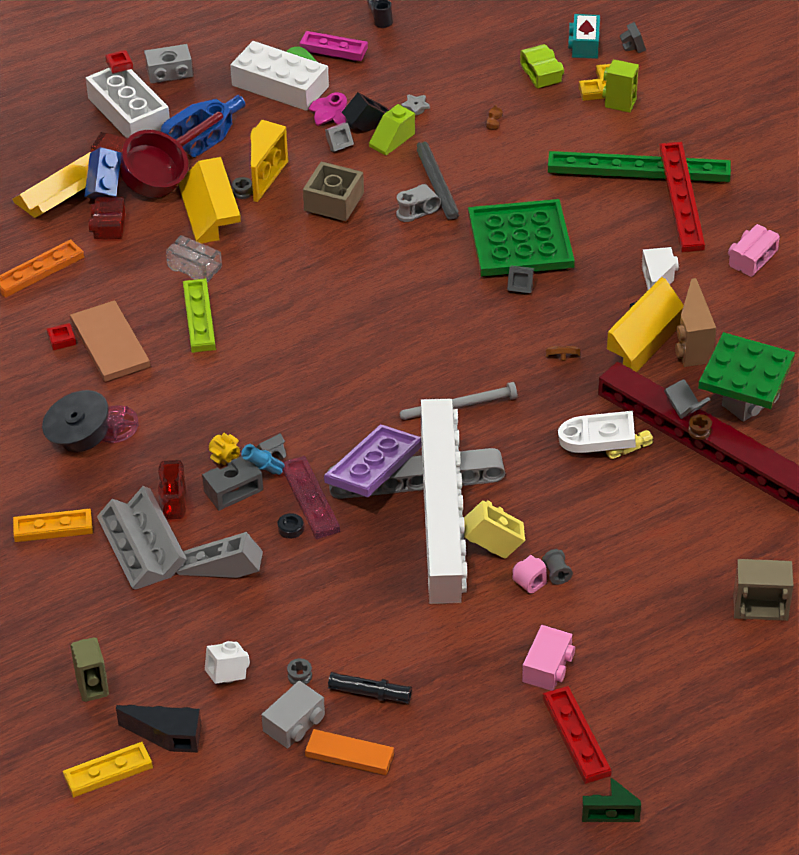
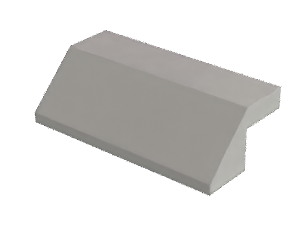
[97,486,187,589]

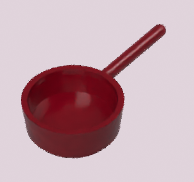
[119,112,223,198]

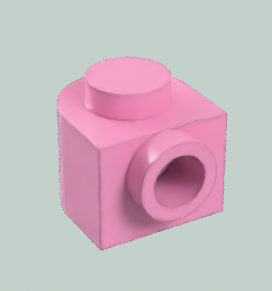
[513,555,547,593]

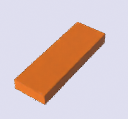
[305,729,394,775]

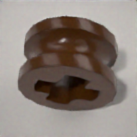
[688,414,712,440]

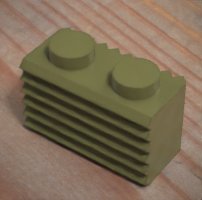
[70,637,109,702]

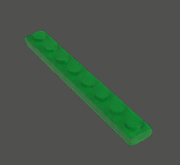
[548,151,731,182]

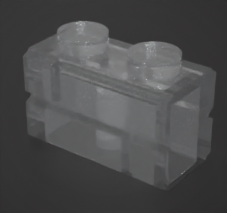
[166,235,222,283]

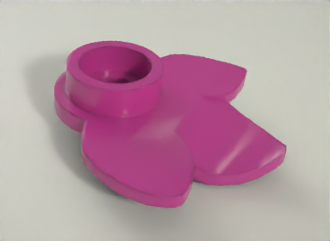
[308,92,347,126]

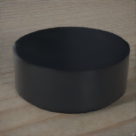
[278,513,304,539]

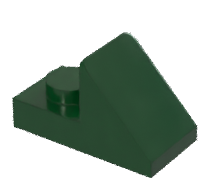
[582,778,641,822]

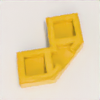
[579,64,611,101]

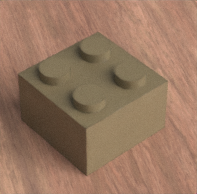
[303,161,364,221]

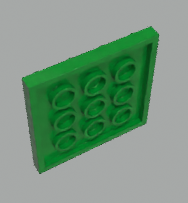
[468,199,575,276]

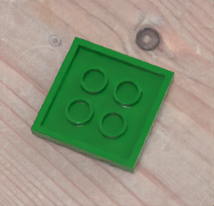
[698,332,795,409]

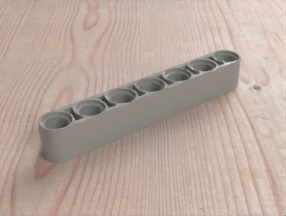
[328,448,505,499]

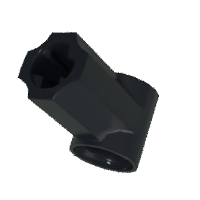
[367,0,393,28]

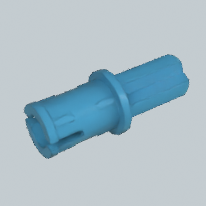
[241,444,285,475]

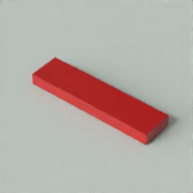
[543,686,612,784]

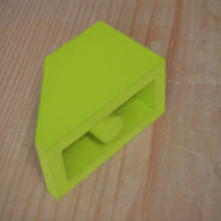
[369,104,415,156]

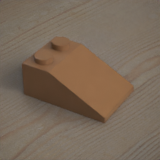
[675,278,716,367]

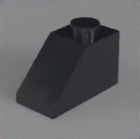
[342,92,389,132]

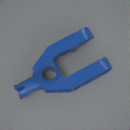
[161,95,246,157]

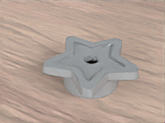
[401,94,430,115]

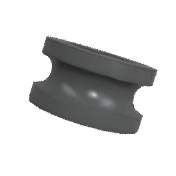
[232,177,253,199]
[287,658,312,685]

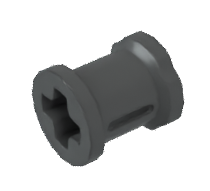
[542,549,573,584]

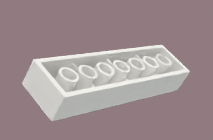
[421,399,467,604]

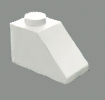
[642,247,679,290]

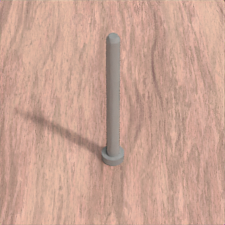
[399,382,518,420]

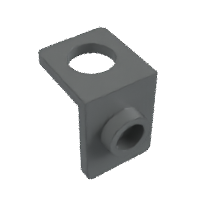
[664,379,711,419]

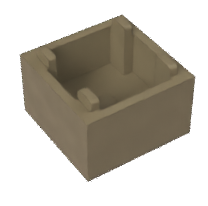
[733,559,793,621]

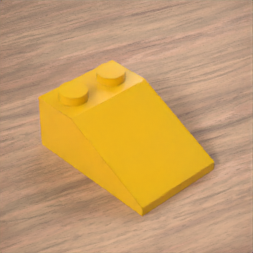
[250,120,288,202]

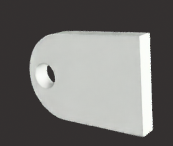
[558,411,636,453]

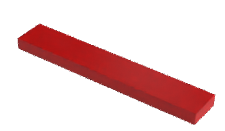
[659,142,705,252]

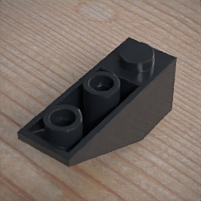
[116,705,202,753]

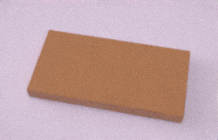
[70,300,150,382]

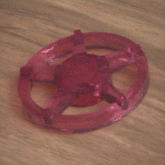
[102,405,139,443]

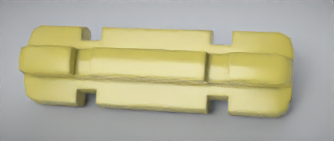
[606,430,653,459]

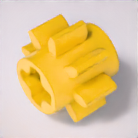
[209,433,240,465]

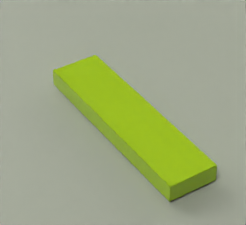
[183,279,216,353]

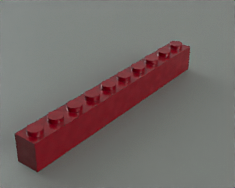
[598,361,799,512]

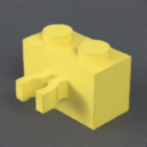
[464,500,525,559]

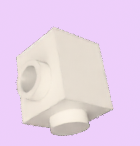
[205,641,250,684]

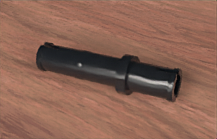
[328,672,412,704]

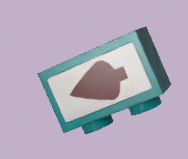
[568,14,600,59]

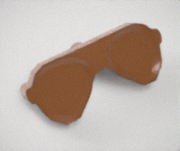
[486,104,503,129]
[546,346,580,360]

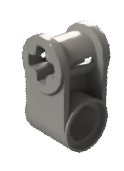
[396,184,441,222]

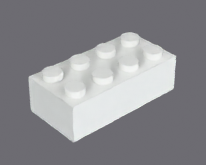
[230,41,329,111]
[86,68,170,138]

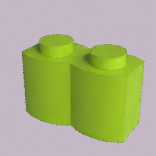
[520,44,564,88]

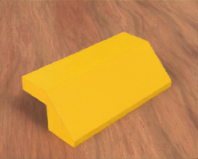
[12,152,91,218]
[178,157,241,244]
[607,277,684,372]

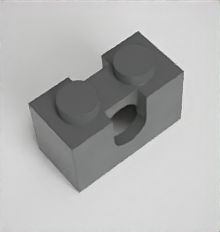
[202,456,263,511]

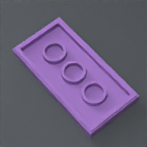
[324,424,422,497]

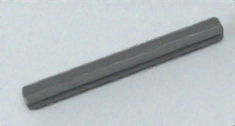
[417,141,459,220]

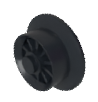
[42,390,109,452]

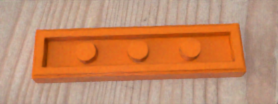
[0,239,84,298]

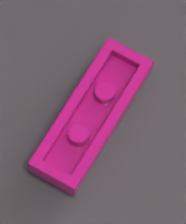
[300,31,368,61]

